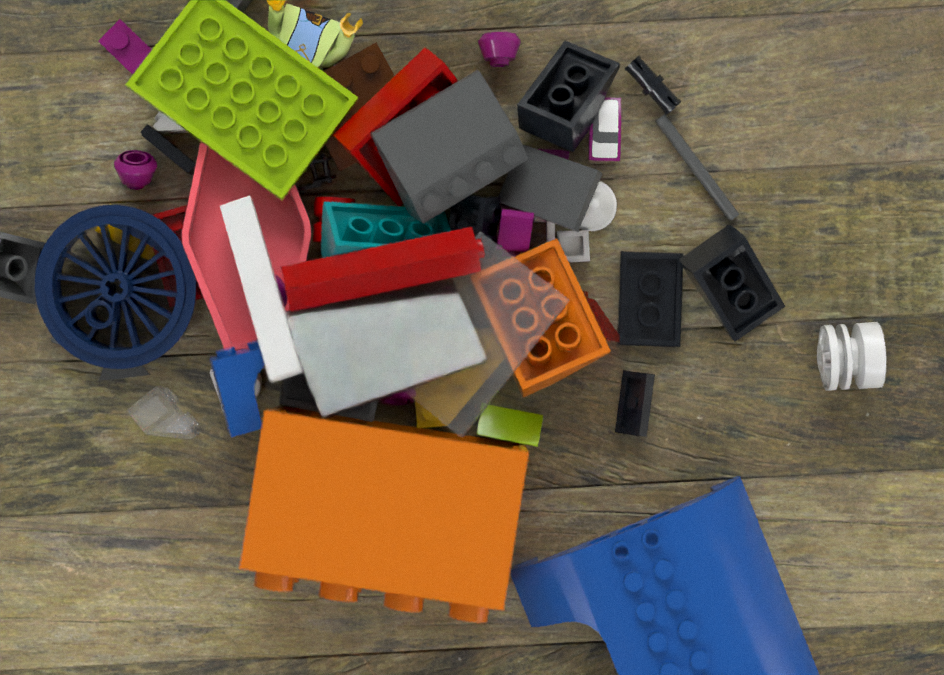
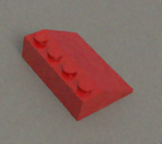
[333,48,458,207]

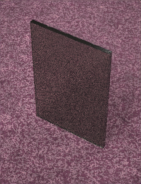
[286,278,488,418]

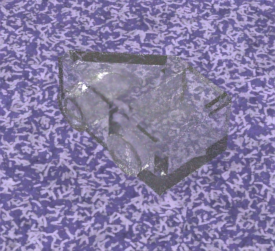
[126,386,200,440]

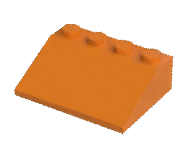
[470,238,611,397]

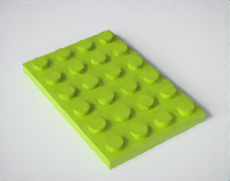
[125,0,358,201]

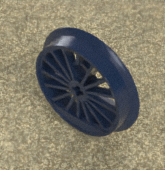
[35,205,196,369]

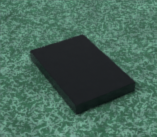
[617,251,684,347]

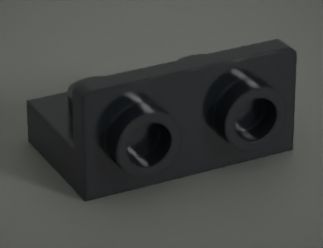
[449,194,501,260]

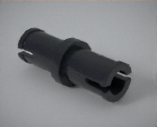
[624,55,681,115]

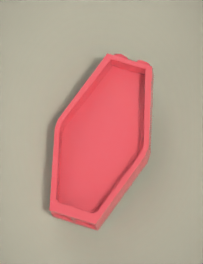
[182,141,312,351]

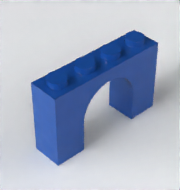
[209,322,357,437]

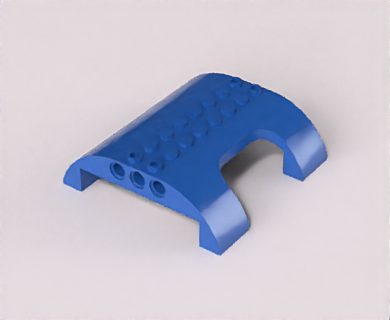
[510,476,819,675]

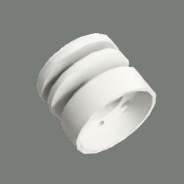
[817,322,886,391]

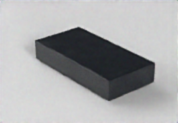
[140,124,196,176]

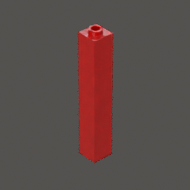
[281,227,485,312]

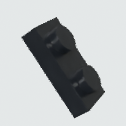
[615,370,655,437]

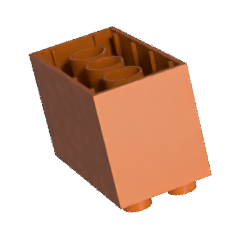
[239,405,529,623]

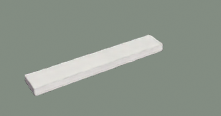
[220,195,303,383]

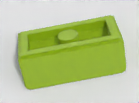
[476,403,543,447]

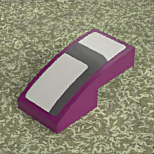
[588,97,621,161]

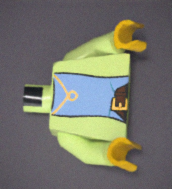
[267,0,363,71]

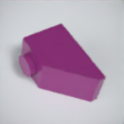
[496,209,534,258]

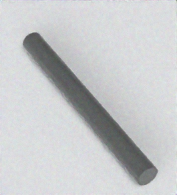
[655,114,739,222]

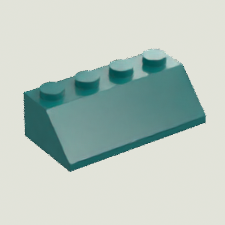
[321,201,451,280]

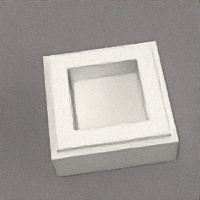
[557,230,590,262]

